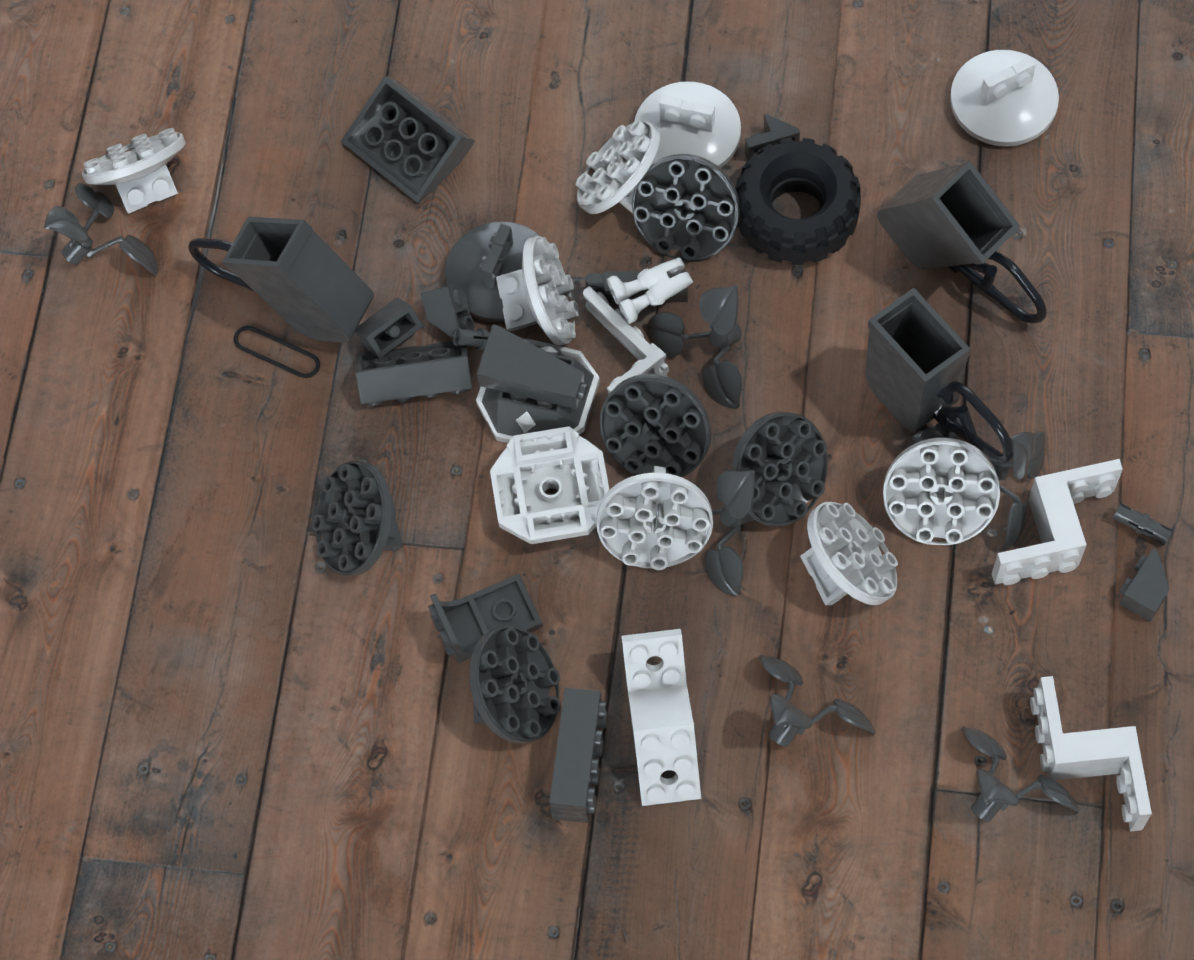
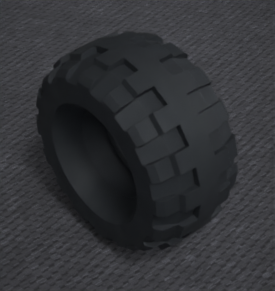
[735,138,861,265]

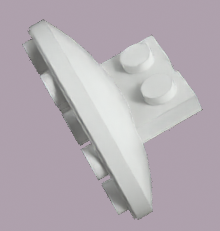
[950,50,1059,146]
[635,82,741,168]
[576,119,660,214]
[82,128,186,213]
[496,236,579,346]
[883,438,1000,545]
[597,466,713,570]
[800,502,898,605]

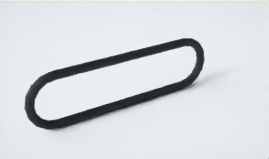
[234,326,320,378]

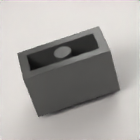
[355,297,423,359]

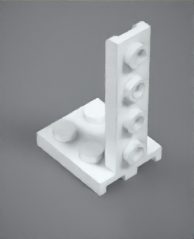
[583,286,669,395]

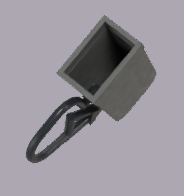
[877,161,1047,323]
[188,217,374,343]
[865,288,1013,463]

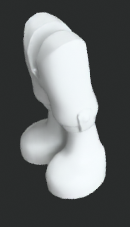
[606,258,693,324]

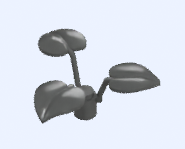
[44,183,158,277]
[648,286,742,408]
[987,431,1045,551]
[705,470,755,596]
[758,655,876,747]
[961,726,1080,822]

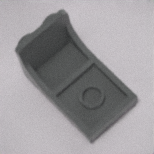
[428,574,543,663]

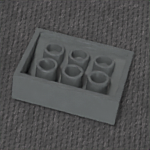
[341,76,475,203]

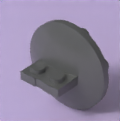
[632,154,740,261]
[445,222,539,323]
[600,374,712,477]
[731,411,828,526]
[312,461,403,576]
[469,626,561,744]

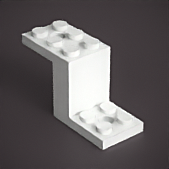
[992,459,1123,585]
[622,629,701,806]
[1030,676,1152,832]

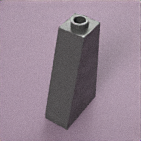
[477,324,588,409]

